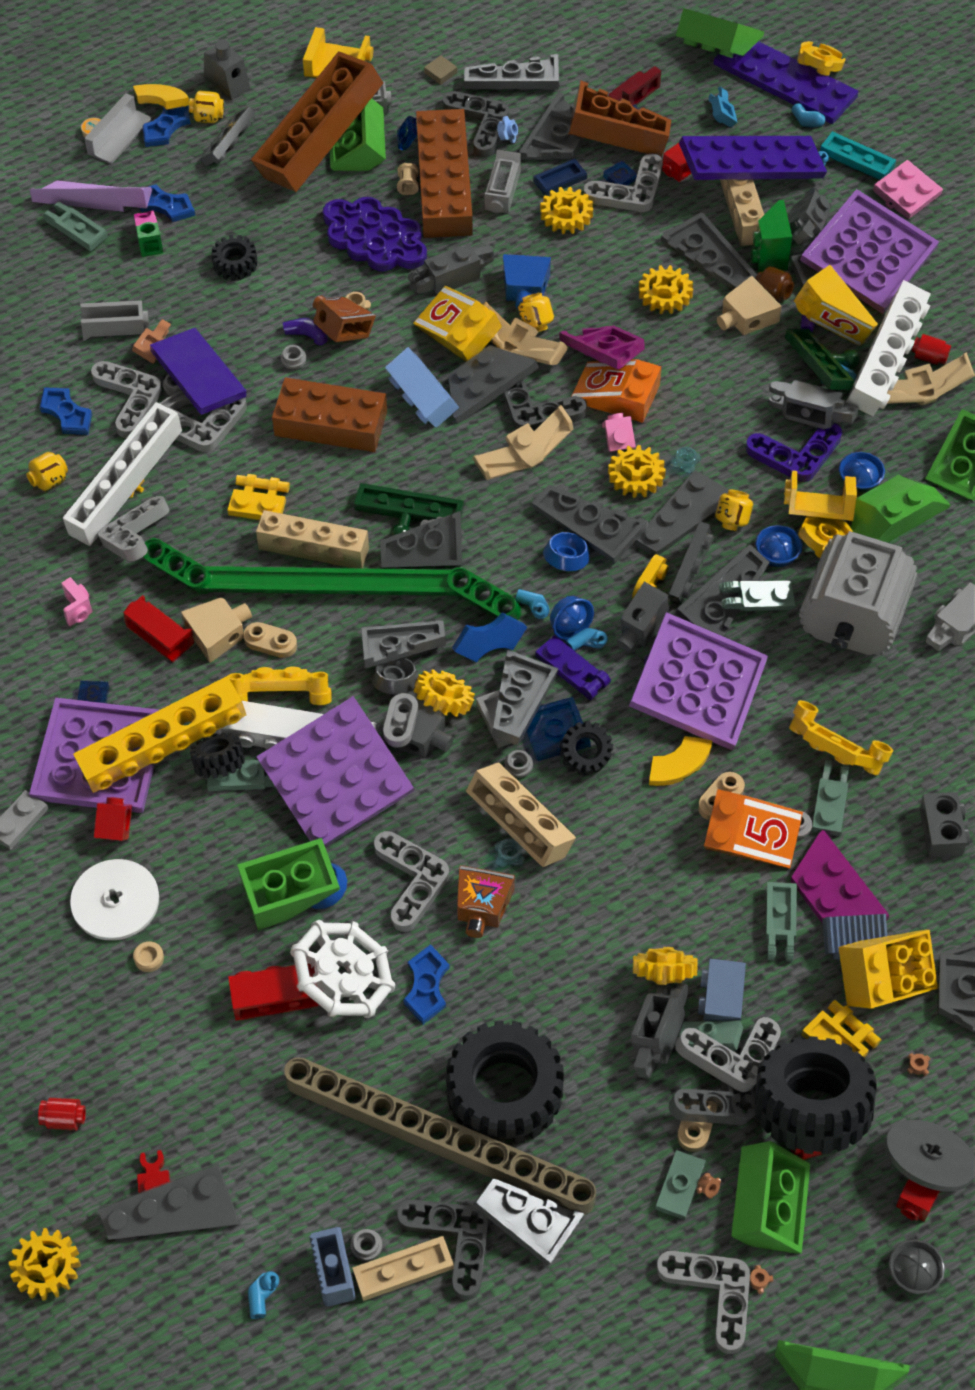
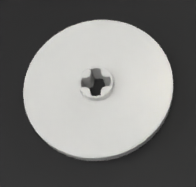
[70,859,159,940]

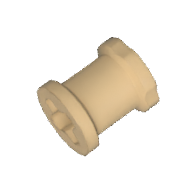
[397,163,419,195]

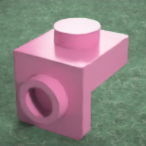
[602,413,636,452]
[62,577,92,626]

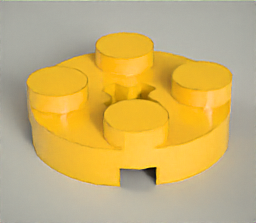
[797,41,846,76]
[798,516,853,558]

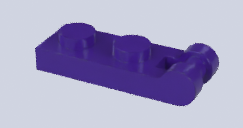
[535,635,611,700]

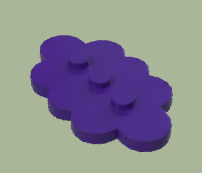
[323,197,427,271]

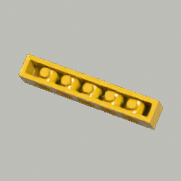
[73,676,247,793]

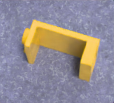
[303,27,373,78]
[784,471,857,521]

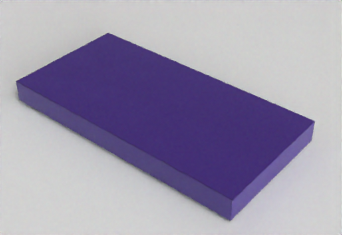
[150,328,246,415]

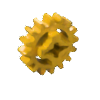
[540,187,593,234]
[639,265,693,314]
[608,445,666,498]
[413,670,475,716]
[633,947,698,985]
[9,1228,81,1301]

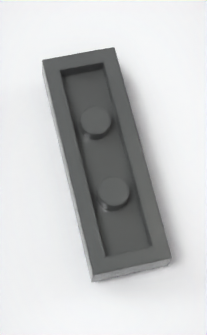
[199,106,255,166]

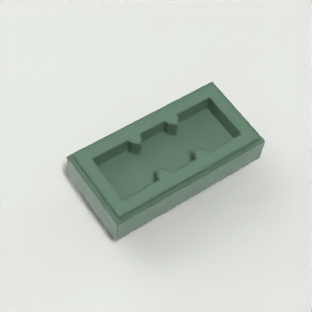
[679,1020,743,1051]
[655,1150,706,1220]

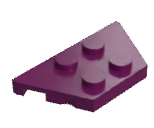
[559,325,645,369]
[791,830,889,924]

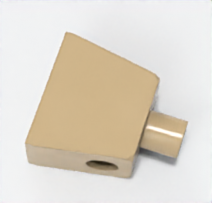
[717,276,782,335]
[181,598,252,663]

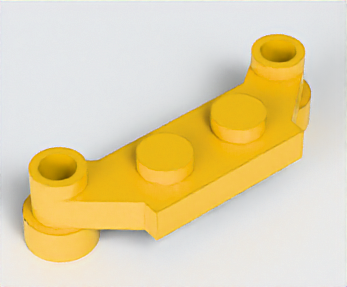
[228,667,332,705]
[789,700,893,775]

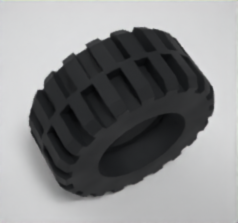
[446,1020,564,1145]
[755,1036,877,1154]

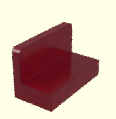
[609,66,661,105]

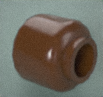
[755,267,794,303]

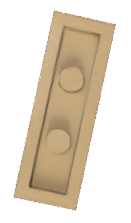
[352,1236,454,1301]

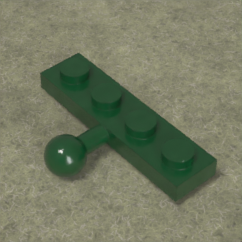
[784,328,860,391]
[354,483,464,537]

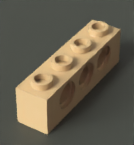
[720,179,764,246]
[256,510,369,568]
[466,762,576,867]

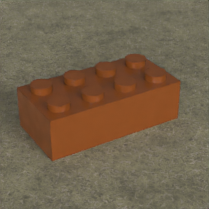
[272,377,387,452]

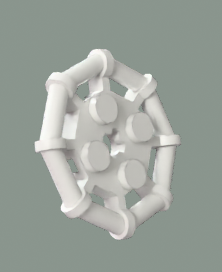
[290,920,395,1018]

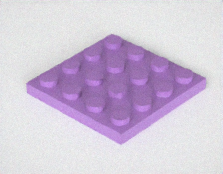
[800,189,939,314]
[629,612,768,751]
[256,696,415,847]
[29,698,162,813]

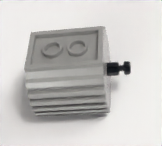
[799,531,917,656]

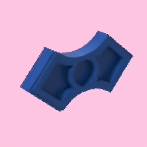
[142,106,191,147]
[139,184,195,222]
[40,387,92,435]
[452,613,527,662]
[403,944,450,1025]

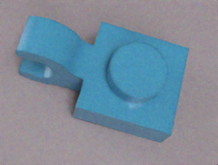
[709,87,738,127]

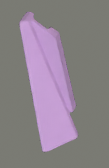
[30,181,152,212]

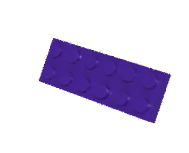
[714,41,859,124]
[679,136,827,180]

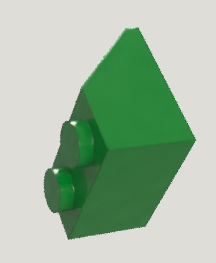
[751,200,792,272]

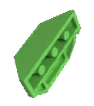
[851,475,951,543]
[775,1340,910,1390]

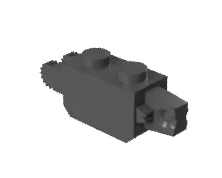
[788,187,831,244]
[408,243,494,294]
[768,380,858,429]
[631,983,688,1079]

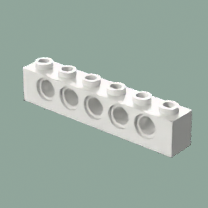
[846,280,930,416]

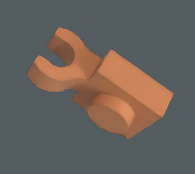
[132,319,171,364]

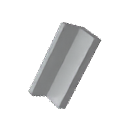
[84,93,151,164]

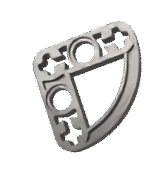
[159,391,247,452]

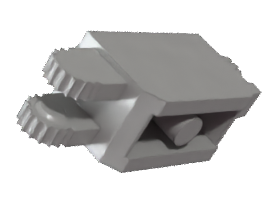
[926,582,975,651]

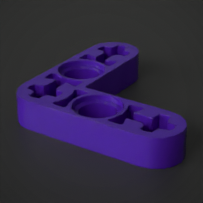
[746,423,842,482]

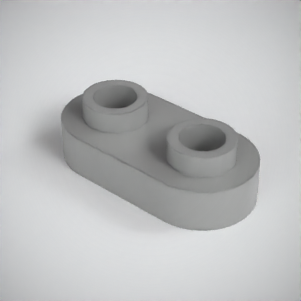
[383,693,418,747]

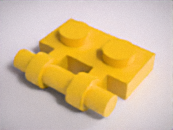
[227,474,290,520]
[801,1000,882,1058]

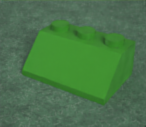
[675,8,764,58]
[330,98,386,171]
[731,1141,810,1254]

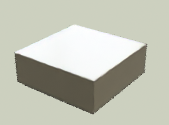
[424,56,457,85]

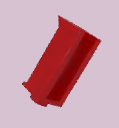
[123,595,195,663]

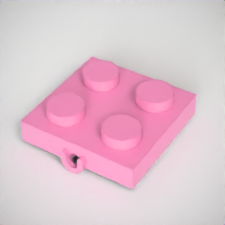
[873,160,943,219]

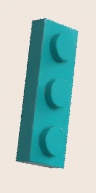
[820,131,896,180]

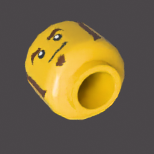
[189,91,224,123]
[518,293,554,332]
[26,452,68,491]
[715,489,753,531]

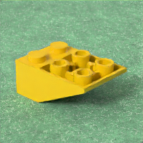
[838,930,938,1009]

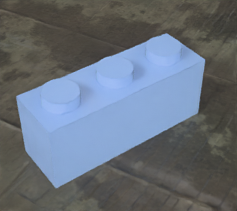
[385,347,460,427]

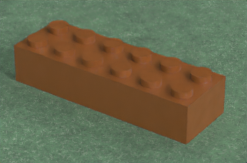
[251,51,383,192]
[416,109,473,238]

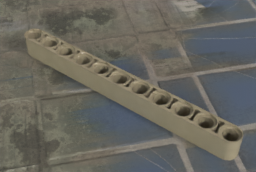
[284,1057,596,1215]

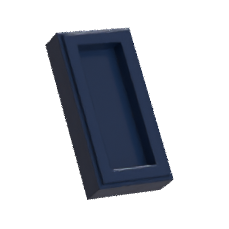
[533,159,587,196]

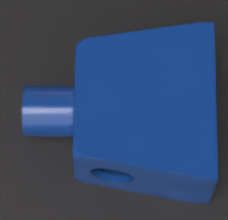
[503,254,551,310]

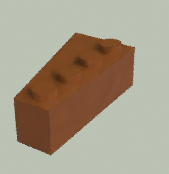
[569,80,671,157]

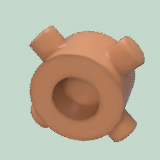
[907,1053,930,1076]
[696,1173,721,1199]
[749,1265,773,1294]

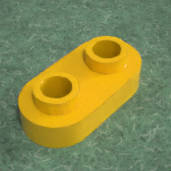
[632,554,669,599]

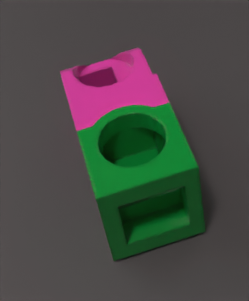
[134,210,163,257]

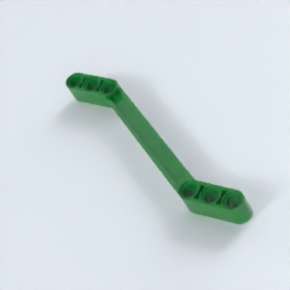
[143,538,521,620]

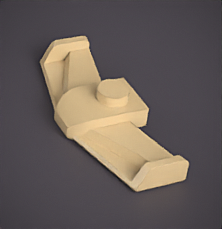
[484,301,567,365]
[887,352,975,405]
[472,405,573,480]

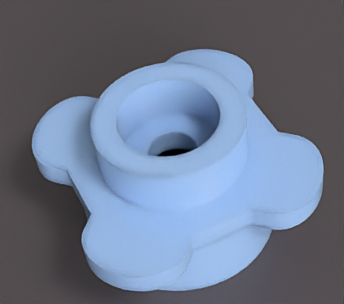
[497,116,518,143]

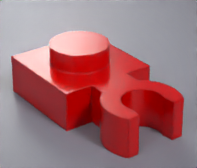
[137,1150,170,1193]

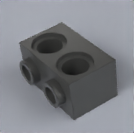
[919,792,970,858]

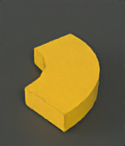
[133,84,189,110]
[649,736,712,786]

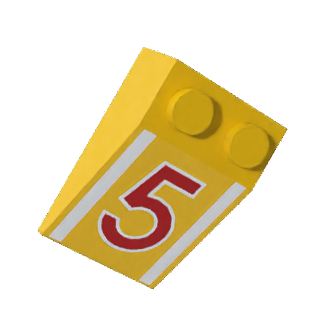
[794,265,878,345]
[413,286,502,362]

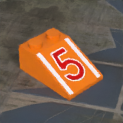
[572,359,661,423]
[704,789,803,869]

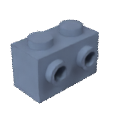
[698,959,746,1021]

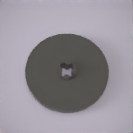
[885,1120,975,1191]

